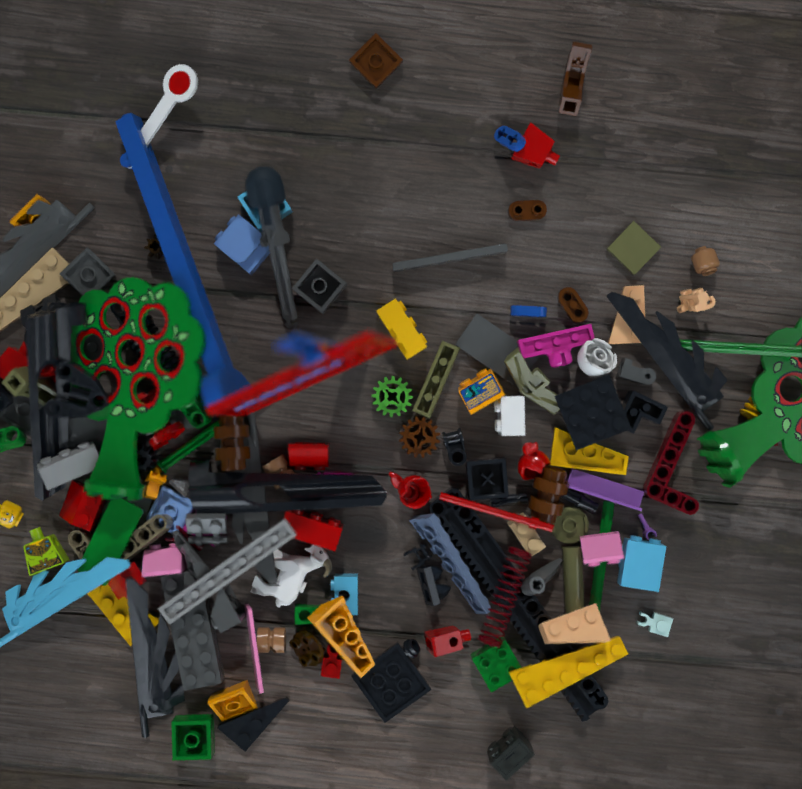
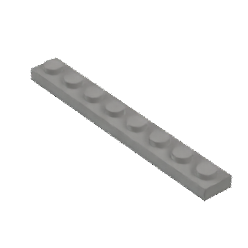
[158,518,297,625]

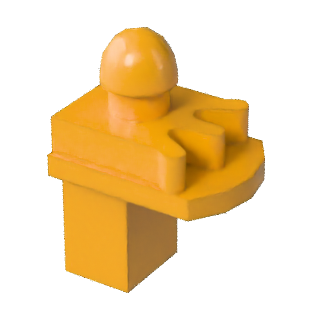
[144,465,167,500]

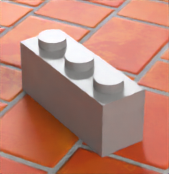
[37,441,99,490]

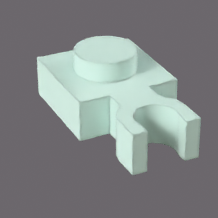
[636,612,673,637]

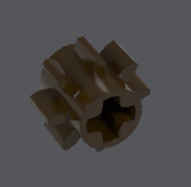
[144,235,163,259]

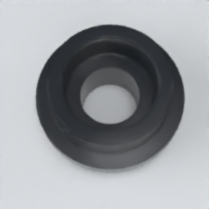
[403,639,420,658]

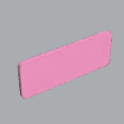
[245,604,264,694]

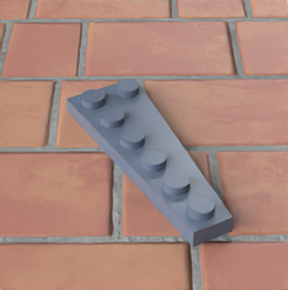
[409,513,492,614]

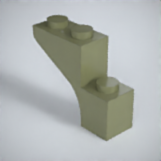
[2,366,75,406]

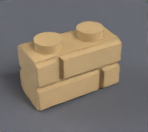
[507,513,546,556]

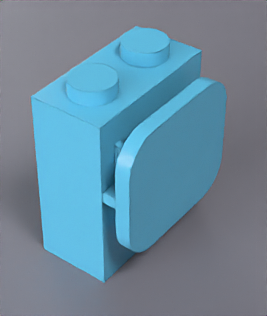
[617,535,666,592]

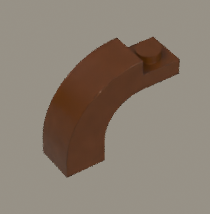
[558,42,592,116]

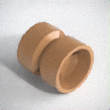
[262,454,295,490]
[257,627,286,653]

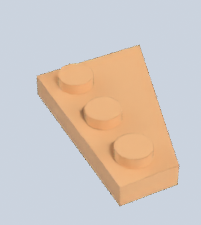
[608,285,645,344]

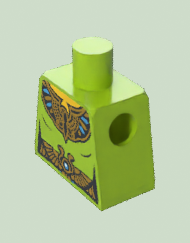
[24,527,69,576]

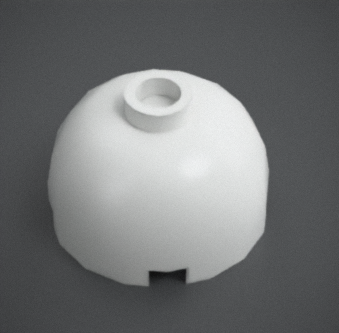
[577,338,617,378]

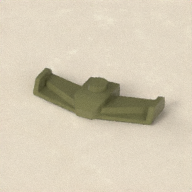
[504,347,560,415]

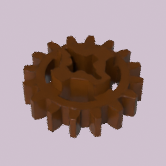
[399,417,440,458]

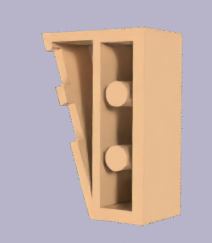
[538,603,611,644]

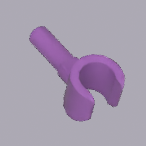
[638,513,657,540]

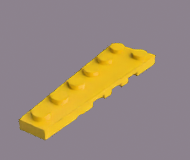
[508,636,628,708]

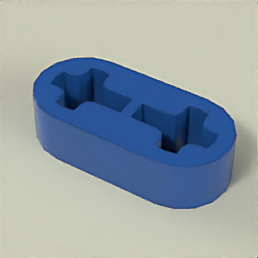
[494,126,526,152]
[510,305,547,317]

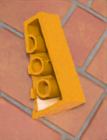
[307,596,375,678]

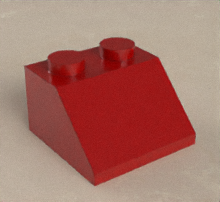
[288,442,330,470]
[59,480,107,531]

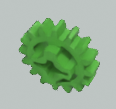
[371,376,413,417]

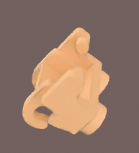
[677,288,715,313]

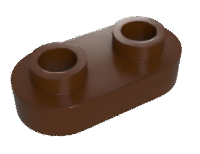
[508,200,547,221]
[558,287,589,323]

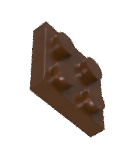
[349,33,403,89]

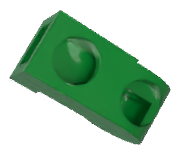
[294,604,320,625]

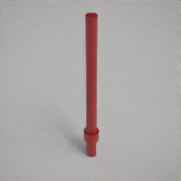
[439,492,554,532]

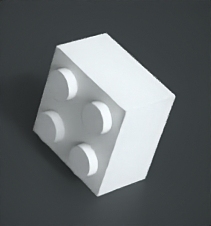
[494,396,525,436]

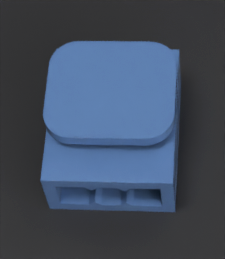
[214,214,270,275]

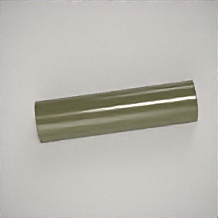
[412,340,460,419]
[562,546,584,614]

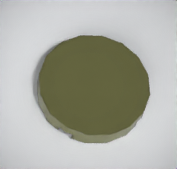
[552,506,589,544]

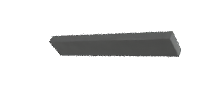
[393,243,508,272]

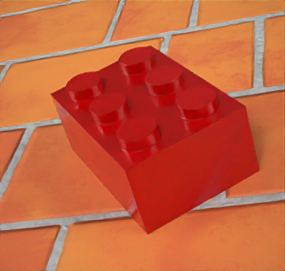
[284,510,344,551]

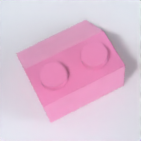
[142,542,187,577]

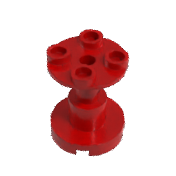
[137,387,186,450]

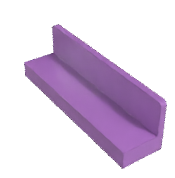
[567,468,644,511]

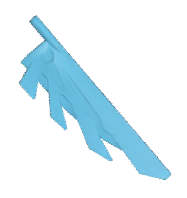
[0,557,131,647]

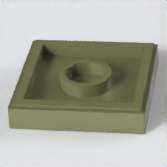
[607,221,661,275]

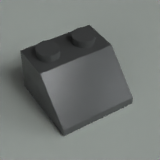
[211,583,246,633]

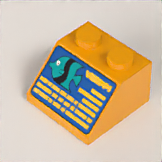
[458,368,505,414]

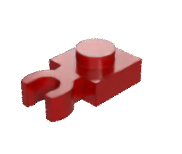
[321,643,342,679]

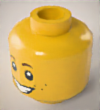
[0,500,24,529]

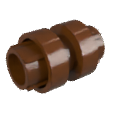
[214,416,251,471]
[528,466,570,524]

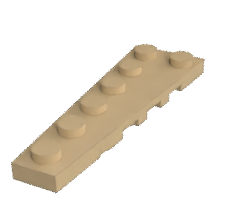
[0,248,69,332]

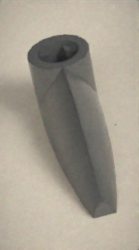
[521,558,563,596]

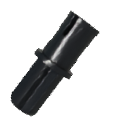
[561,488,599,514]

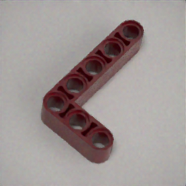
[643,411,699,515]

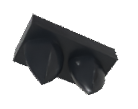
[416,566,451,606]

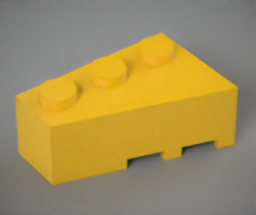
[376,298,427,360]

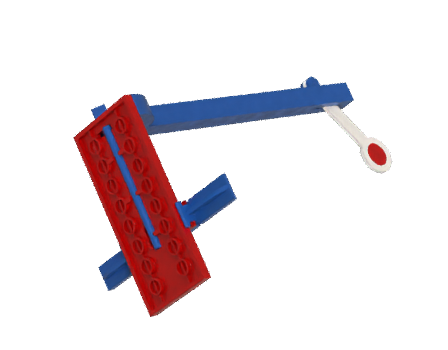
[115,64,399,417]

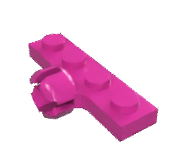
[517,324,595,368]

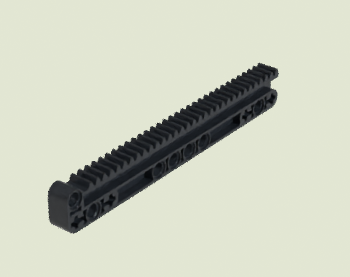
[429,487,608,722]

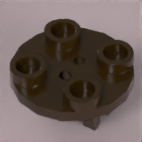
[289,630,326,667]

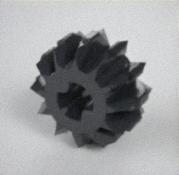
[137,441,159,474]

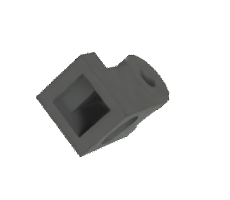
[616,358,656,385]

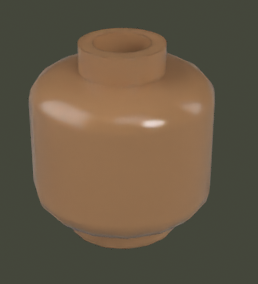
[691,246,720,276]

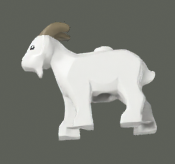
[250,544,332,608]

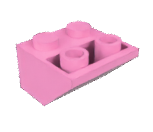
[580,531,624,566]

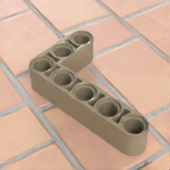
[68,514,173,561]

